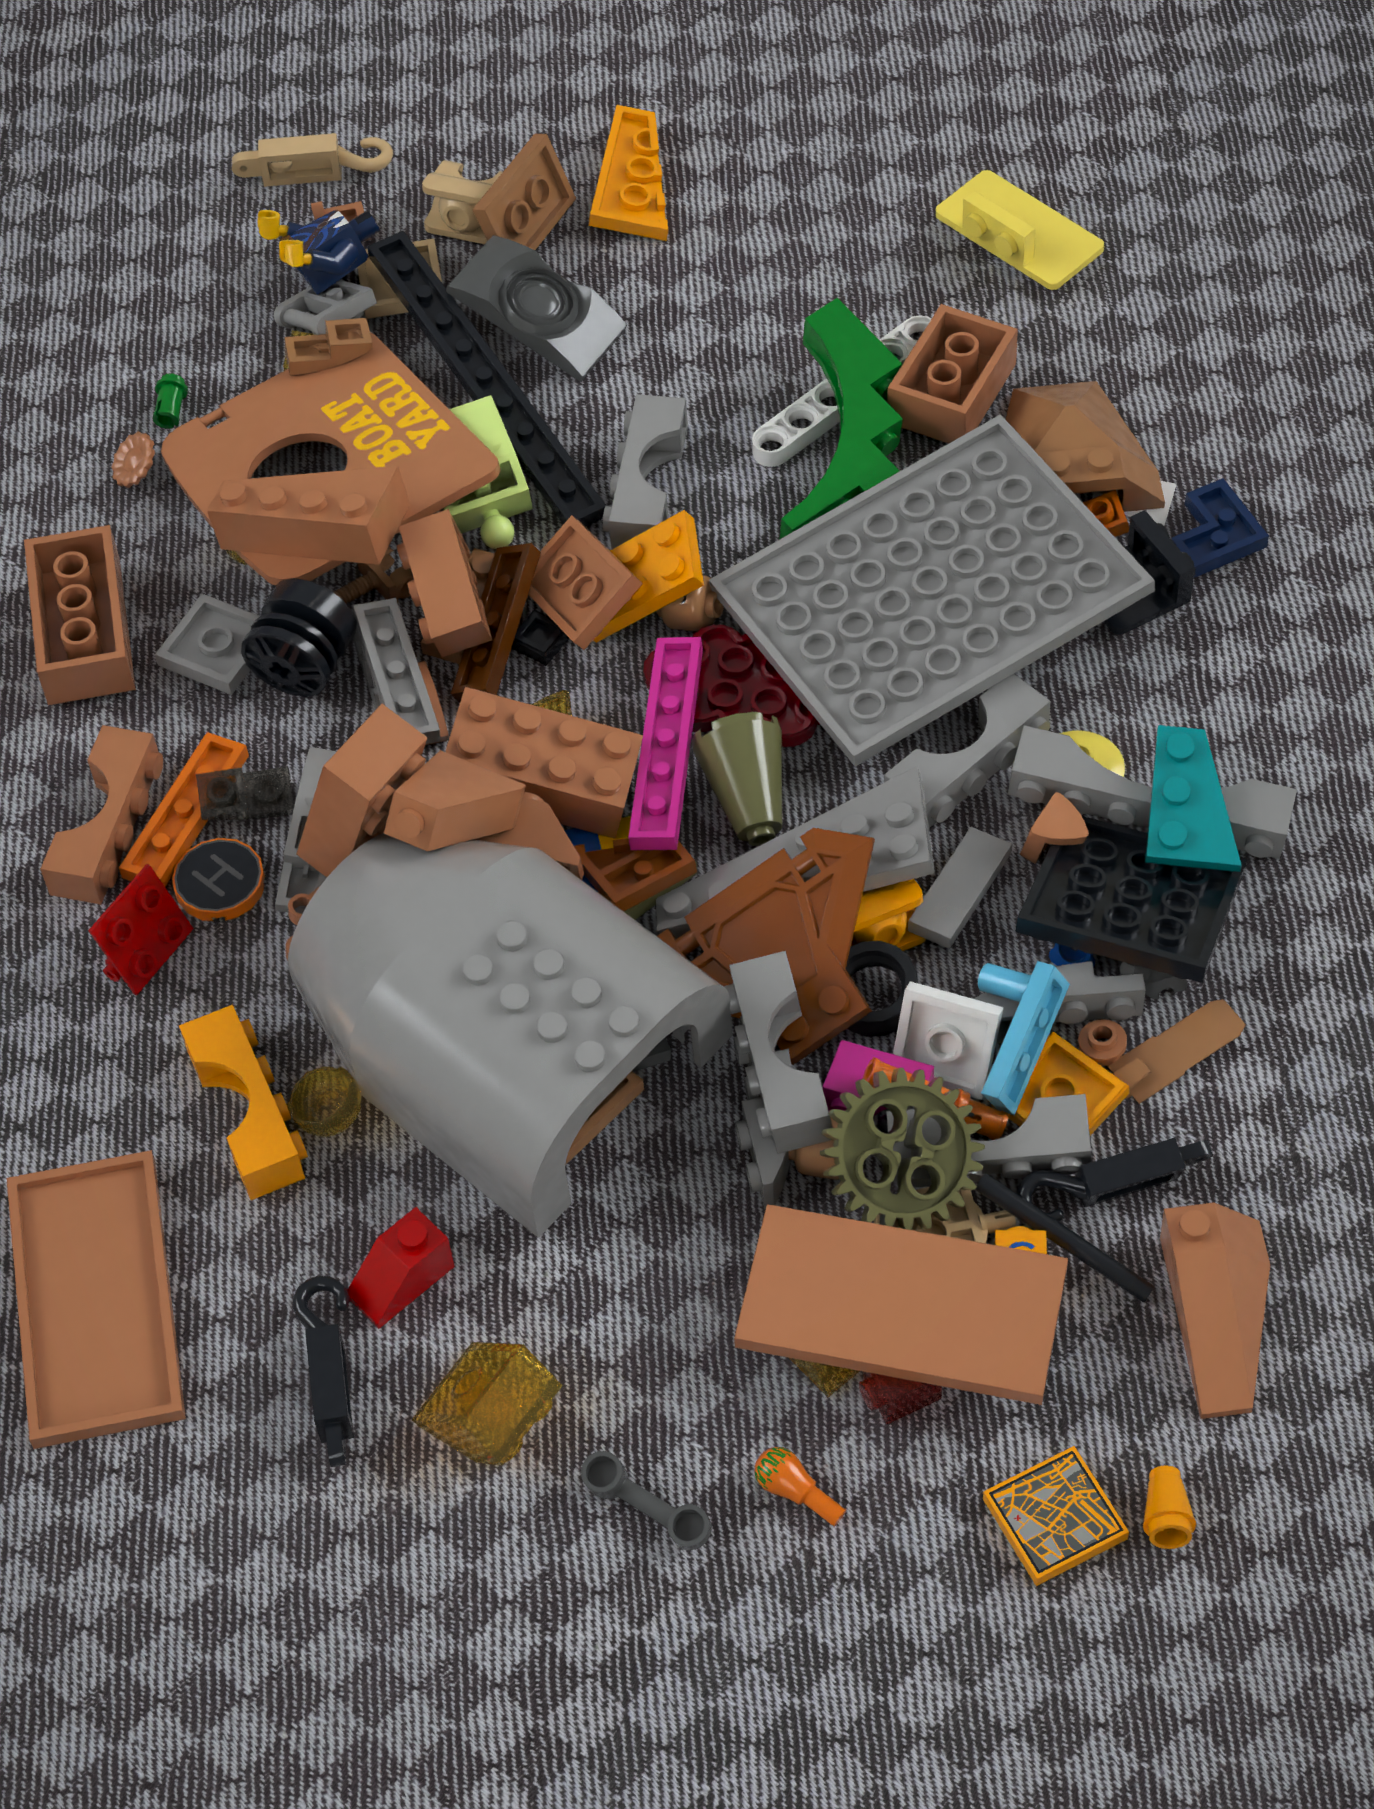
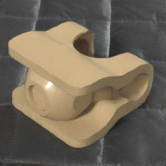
[422,160,503,244]

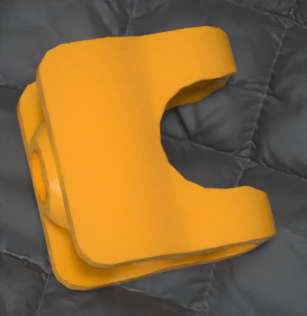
[851,879,926,951]

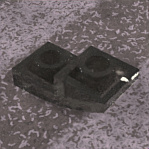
[196,766,295,820]

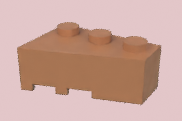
[397,509,492,657]

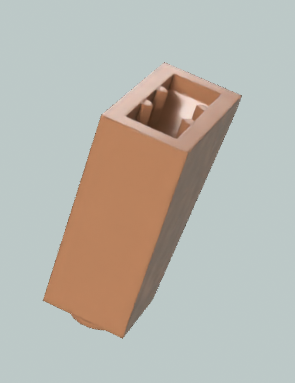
[384,750,526,851]

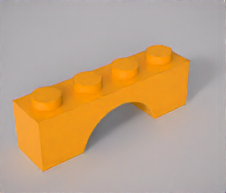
[179,1004,308,1200]

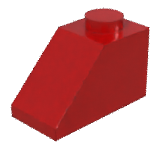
[347,1207,455,1329]

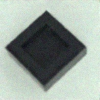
[511,610,570,666]

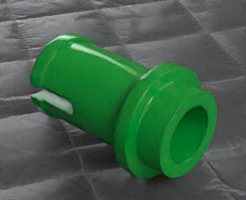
[152,373,188,429]

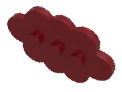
[643,625,820,747]

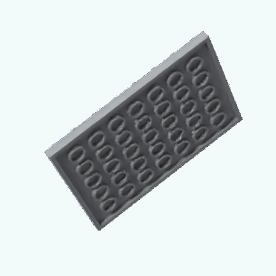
[709,414,1155,767]

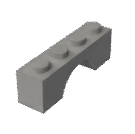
[603,394,688,550]
[884,674,1051,828]
[724,951,833,1154]
[886,1094,1092,1187]

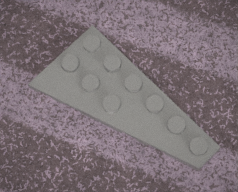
[656,766,935,939]

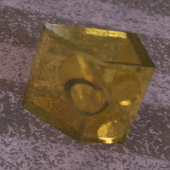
[412,1342,563,1465]

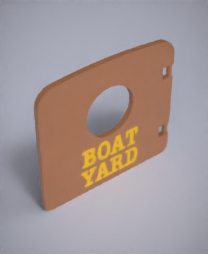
[161,332,501,585]

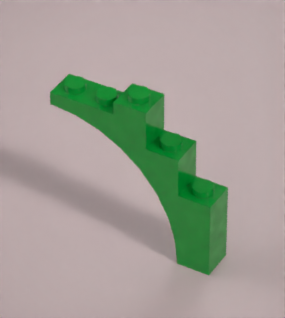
[779,298,903,540]

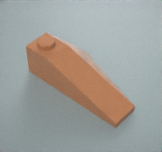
[1160,1203,1270,1419]

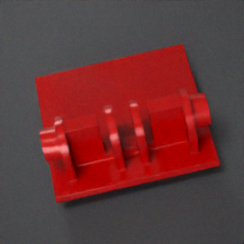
[88,864,194,995]

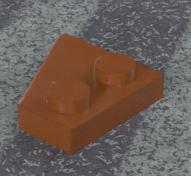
[574,838,697,912]

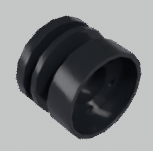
[241,578,357,697]

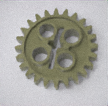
[820,1068,985,1230]

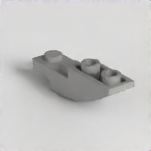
[275,747,337,914]
[974,961,1146,1044]
[733,1016,792,1209]

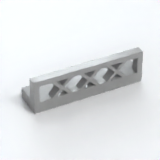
[353,598,440,744]

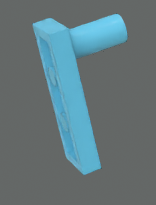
[978,961,1070,1116]

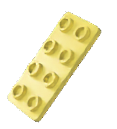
[936,170,1104,290]

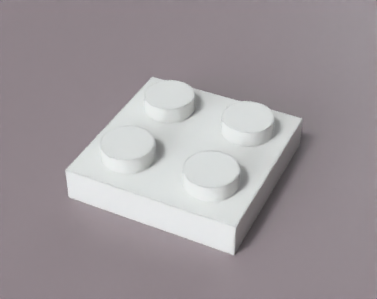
[893,981,1004,1100]

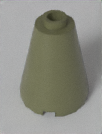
[691,712,782,846]

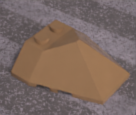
[1005,381,1165,512]

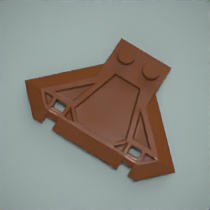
[657,828,875,1065]

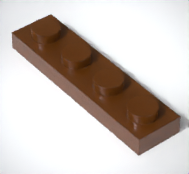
[450,543,541,703]

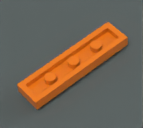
[119,732,249,887]

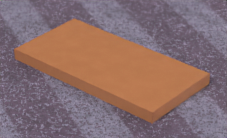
[6,1150,186,1449]
[734,1204,1068,1405]

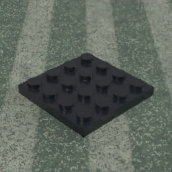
[1015,816,1247,983]

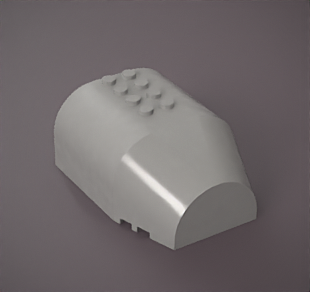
[288,833,733,1238]

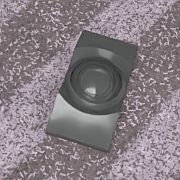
[446,235,627,382]

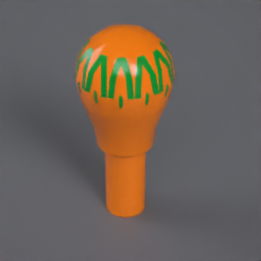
[755,1447,847,1527]

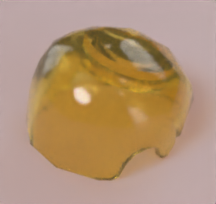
[287,1066,362,1138]

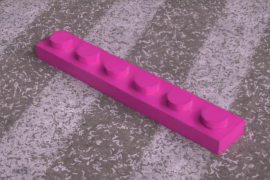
[628,637,703,850]

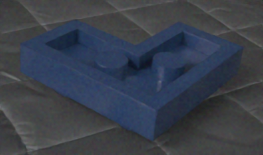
[1171,478,1269,578]

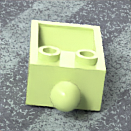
[443,395,533,549]

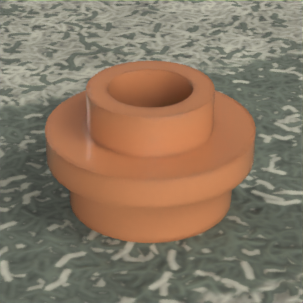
[1078,1019,1127,1066]

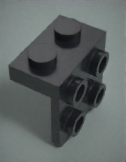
[1103,510,1195,635]

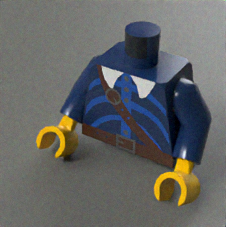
[258,210,380,295]

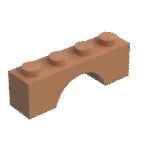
[40,725,163,905]

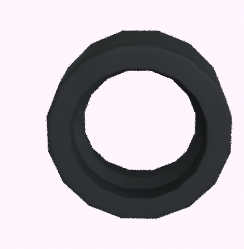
[846,941,918,1037]

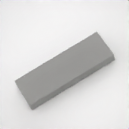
[907,827,1012,949]

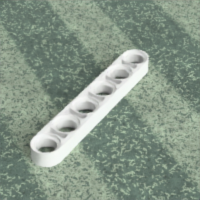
[752,315,932,467]

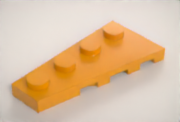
[588,105,668,241]

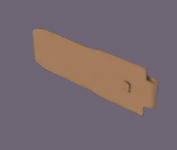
[1107,999,1246,1104]

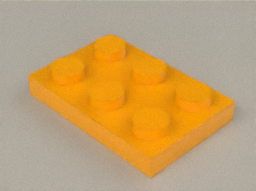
[593,510,704,643]

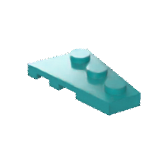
[1145,725,1242,872]

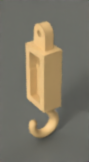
[232,133,393,187]

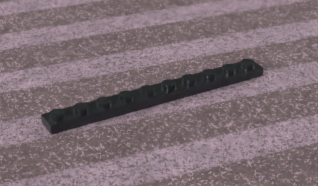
[367,231,607,527]

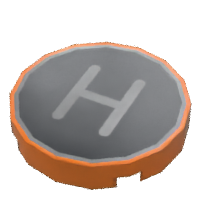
[172,838,265,921]

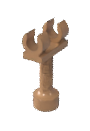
[333,546,414,604]

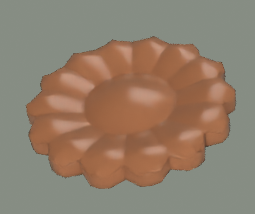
[111,431,155,488]

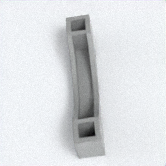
[1008,725,1297,859]

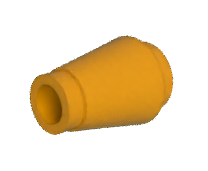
[1143,1465,1197,1549]

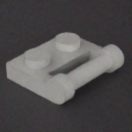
[274,280,377,335]

